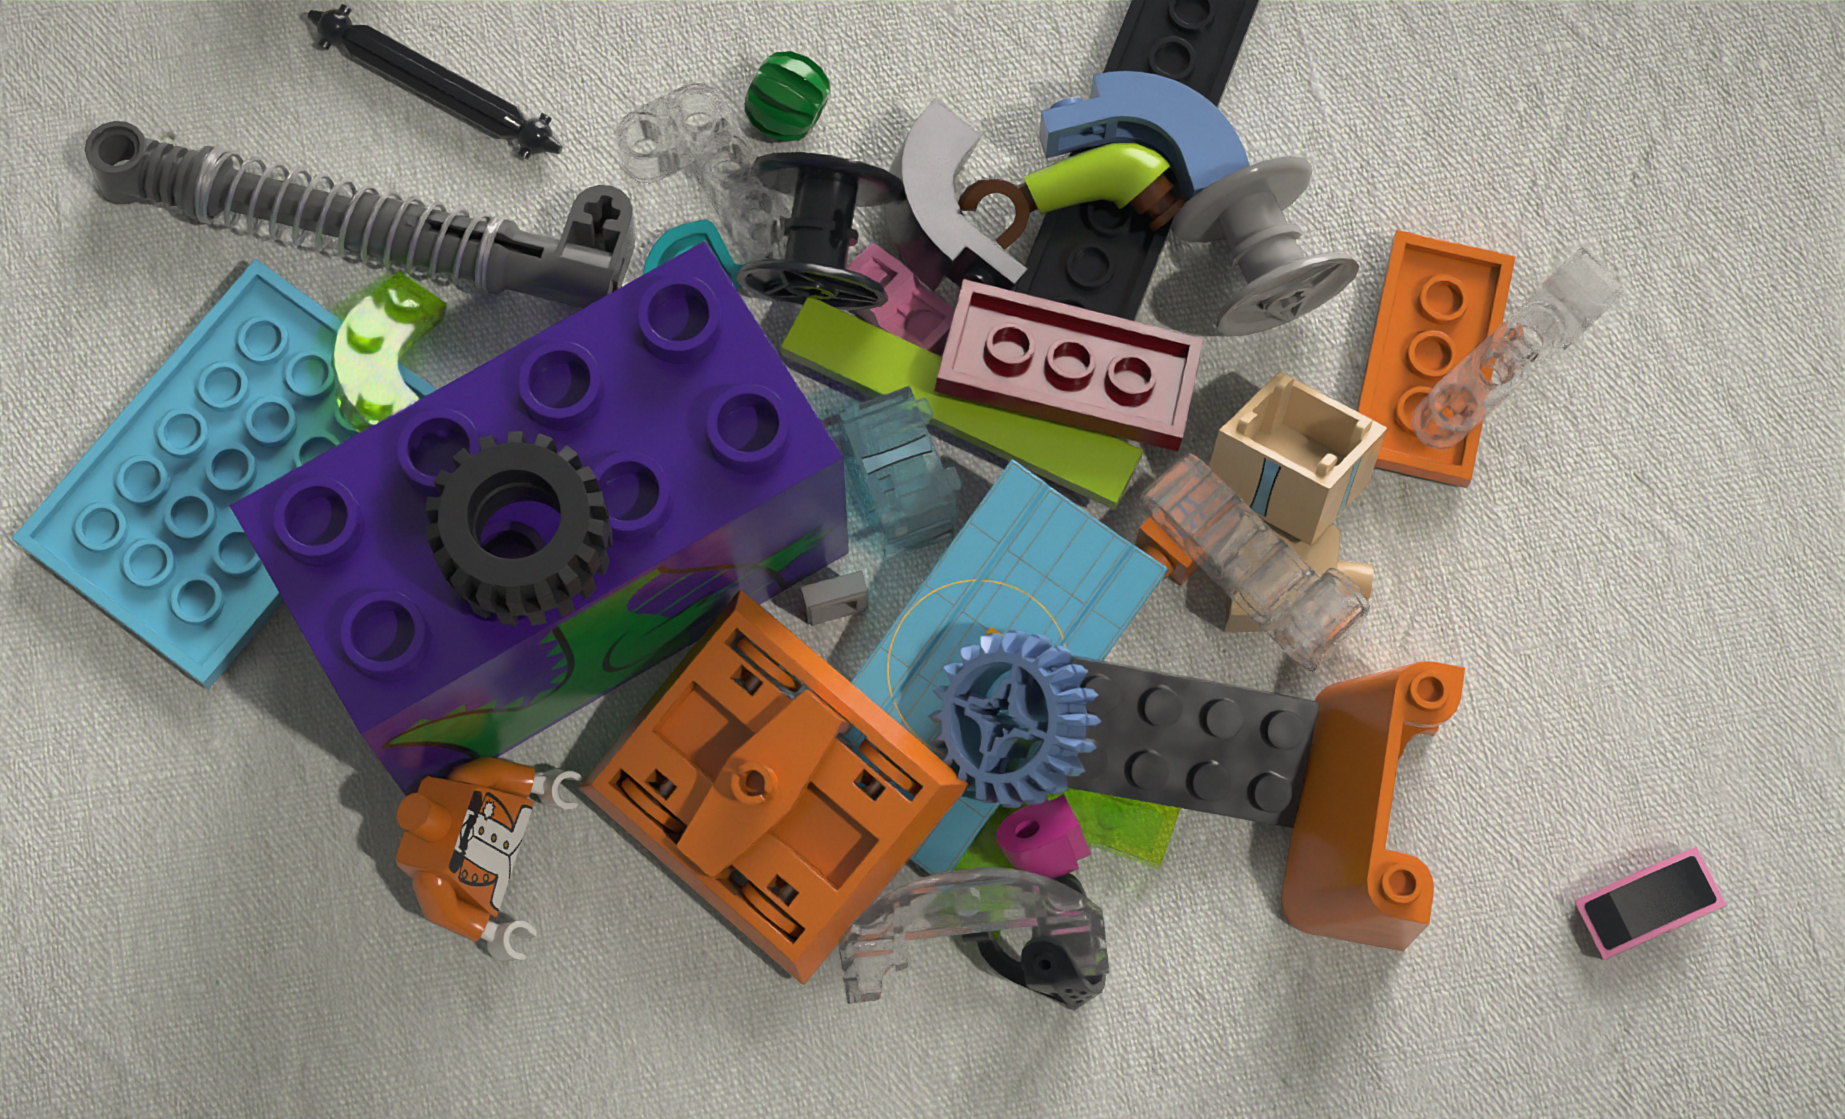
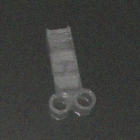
[1412,246,1626,449]

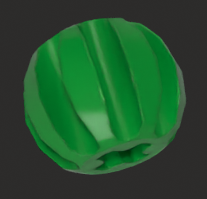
[744,51,831,142]

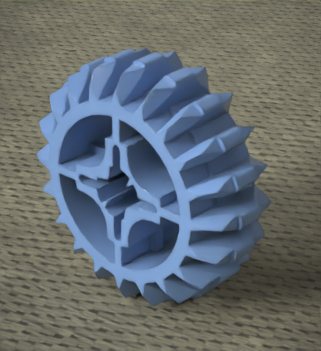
[928,630,1102,808]

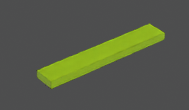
[780,297,1143,510]

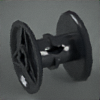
[734,152,905,310]

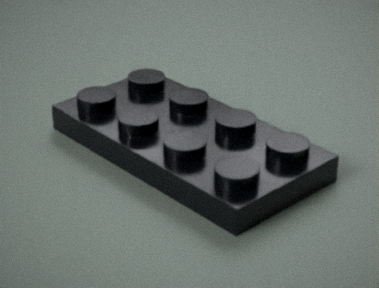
[1066,655,1320,828]

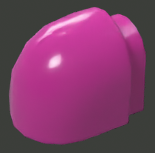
[996,795,1091,879]

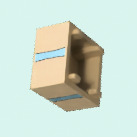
[1203,371,1387,545]

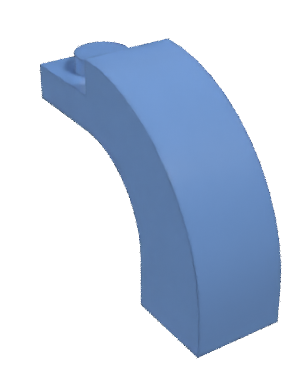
[1039,71,1250,201]

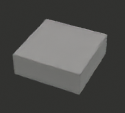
[801,570,868,626]

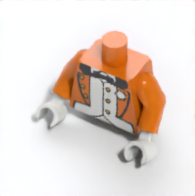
[396,757,584,962]

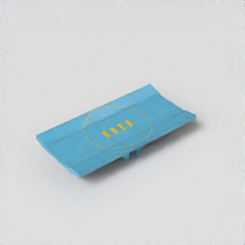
[841,459,1169,883]

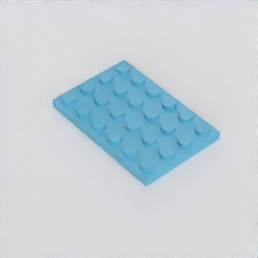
[12,258,437,690]

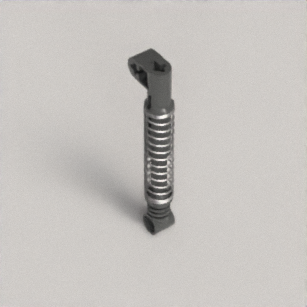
[84,121,636,308]

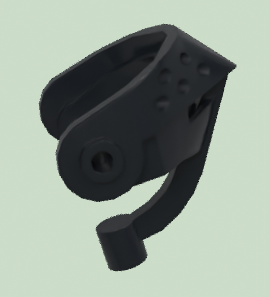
[961,873,1106,1011]

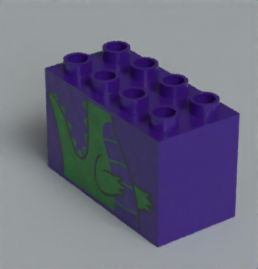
[229,241,849,796]

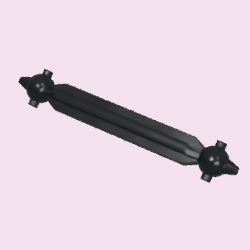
[308,4,563,160]

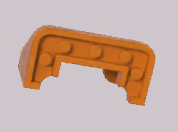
[1281,661,1465,951]

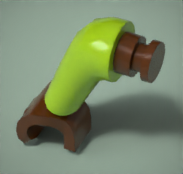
[958,143,1187,250]

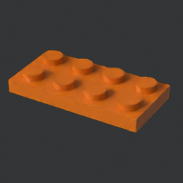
[1356,230,1516,488]

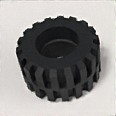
[425,431,612,626]

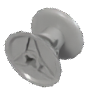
[1171,156,1360,336]

